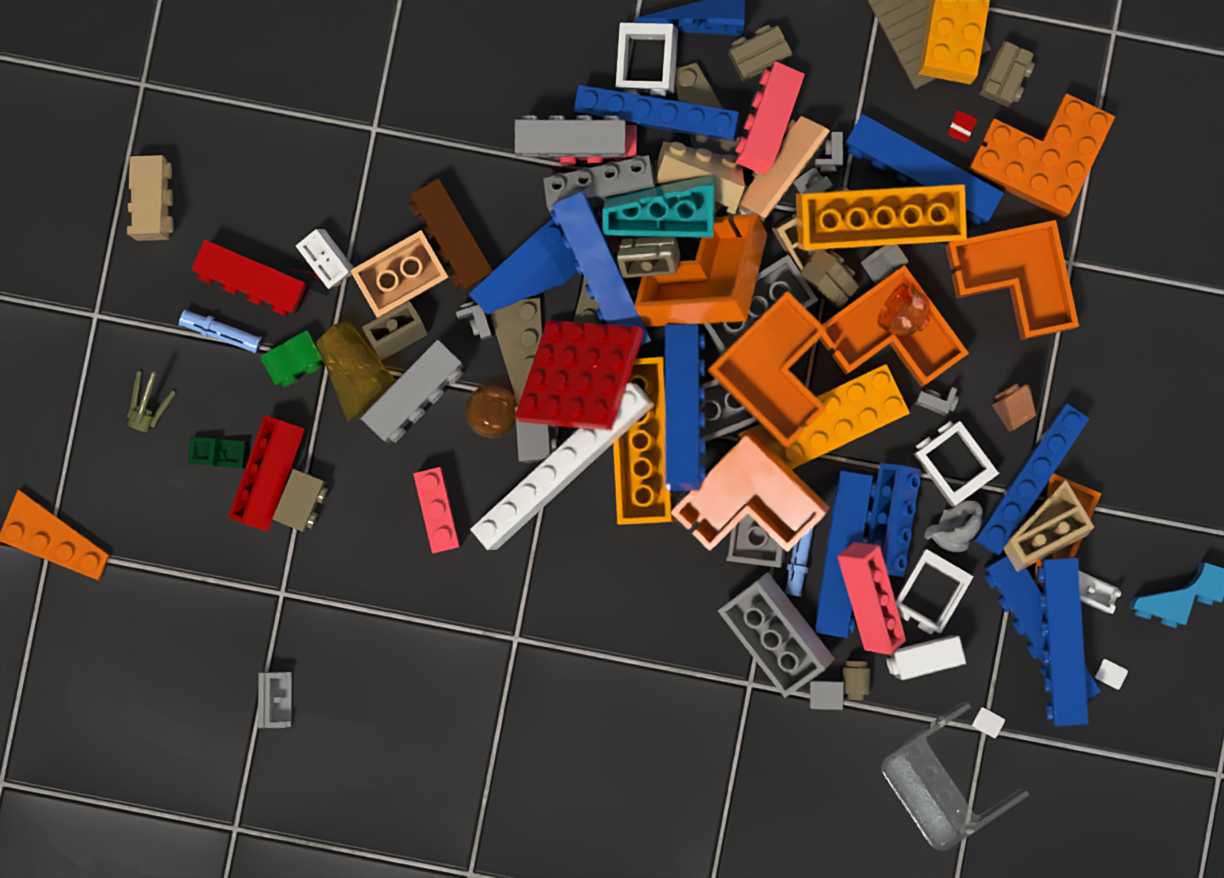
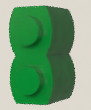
[260,331,325,388]

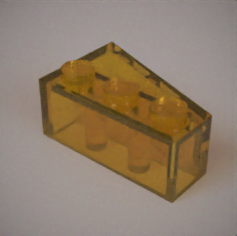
[316,322,397,422]

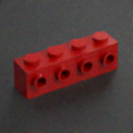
[191,240,307,316]
[228,415,304,531]

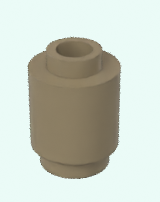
[842,661,870,700]

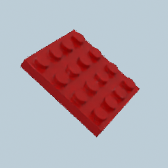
[514,320,644,431]

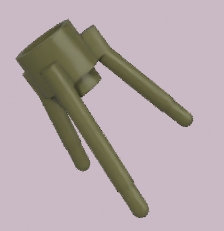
[127,370,175,433]

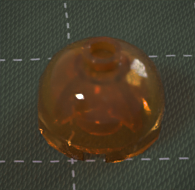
[877,281,930,337]
[465,384,518,439]

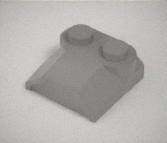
[726,513,785,568]

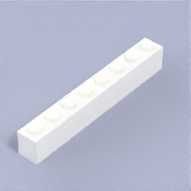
[470,383,655,550]

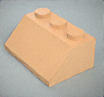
[350,230,448,318]

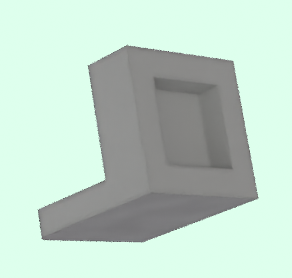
[861,244,908,285]
[809,680,844,710]

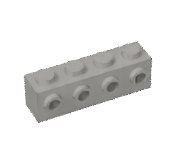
[515,116,625,157]
[543,155,657,213]

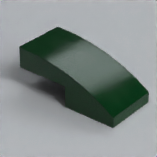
[188,437,249,469]

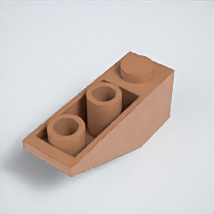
[992,384,1036,432]

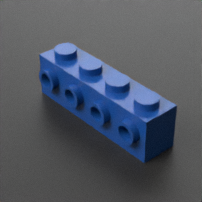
[867,463,921,577]

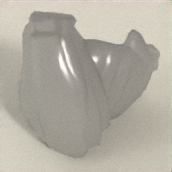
[924,500,983,552]

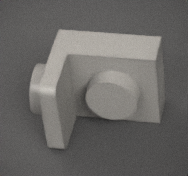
[814,132,843,173]
[794,168,832,193]
[456,301,492,340]
[914,387,959,415]

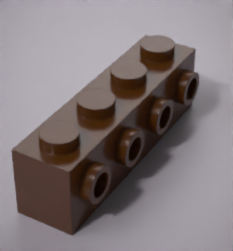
[408,178,493,292]

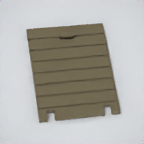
[867,0,991,90]

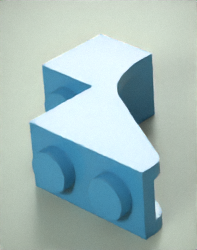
[1128,563,1224,628]

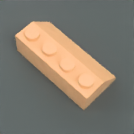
[737,116,829,224]

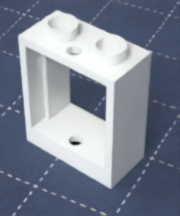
[616,23,678,98]
[913,421,999,506]
[894,549,973,635]
[886,635,966,680]

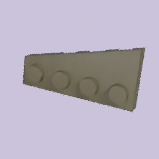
[674,63,740,158]
[490,298,542,404]

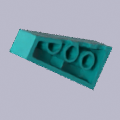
[603,174,715,237]

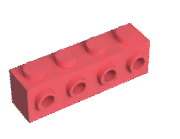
[735,61,805,175]
[838,542,906,655]

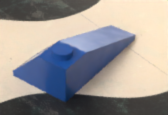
[635,0,745,36]
[469,218,578,315]

